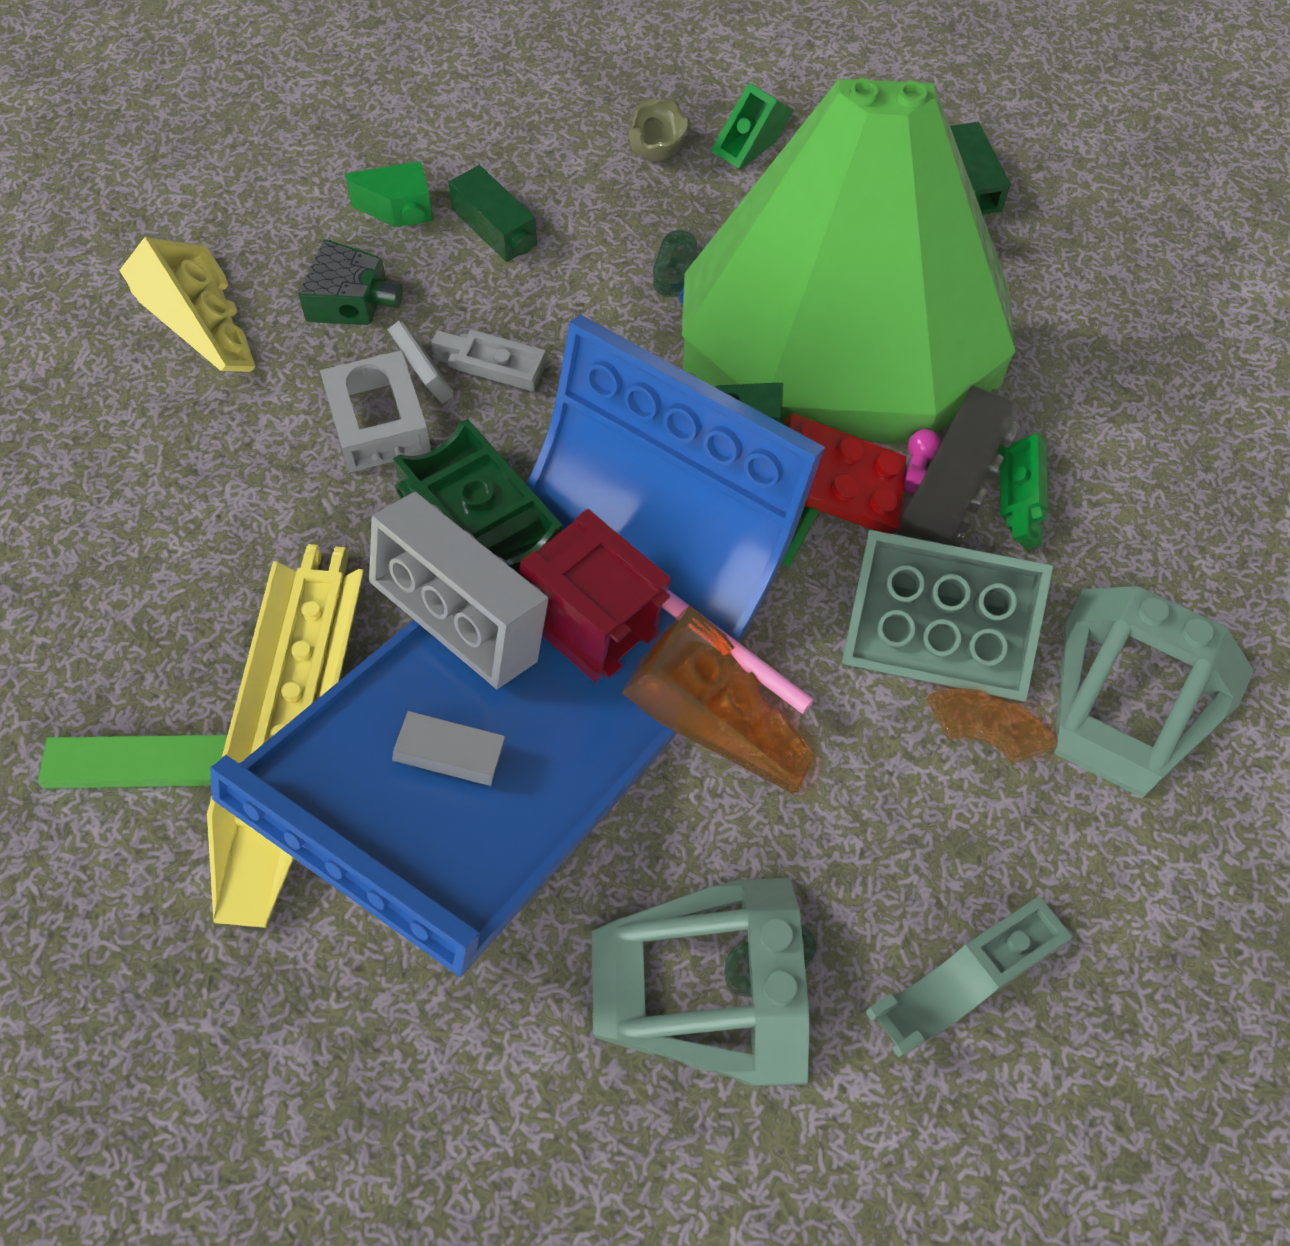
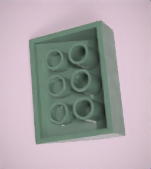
[842,530,1053,702]

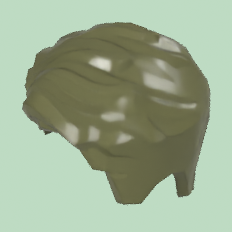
[628,98,690,162]

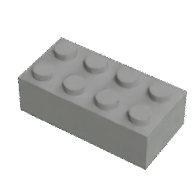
[369,492,548,689]

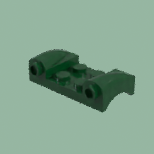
[393,419,563,576]

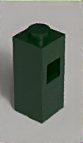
[950,121,1011,215]
[448,165,537,262]

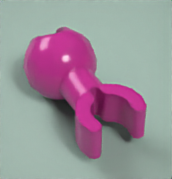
[903,429,942,495]

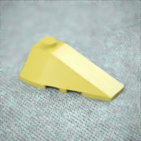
[120,237,256,372]

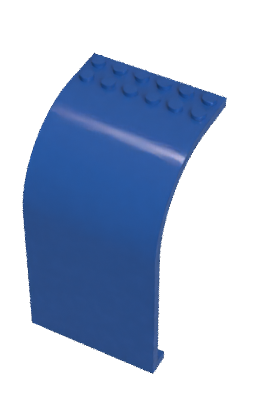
[210,314,825,978]

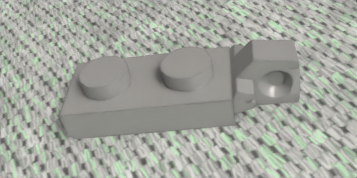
[431,329,548,392]

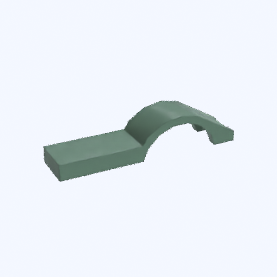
[866,896,1073,1058]

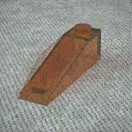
[622,605,815,794]

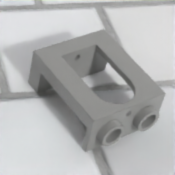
[320,350,431,473]

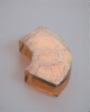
[926,689,1057,764]

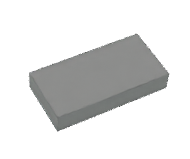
[387,321,454,403]
[392,711,505,786]

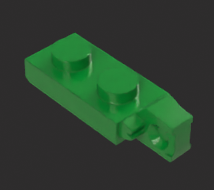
[1000,432,1048,551]

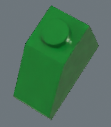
[711,82,794,170]
[345,161,433,227]

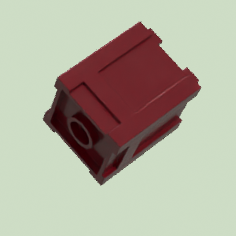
[520,508,671,683]

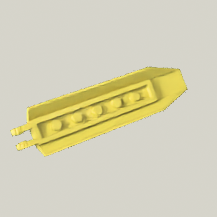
[207,544,364,928]

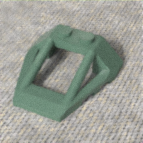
[1054,586,1254,798]
[592,878,809,1086]

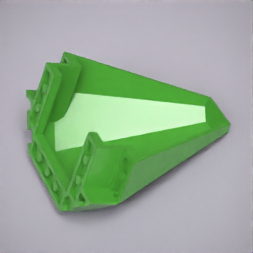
[682,79,1016,444]

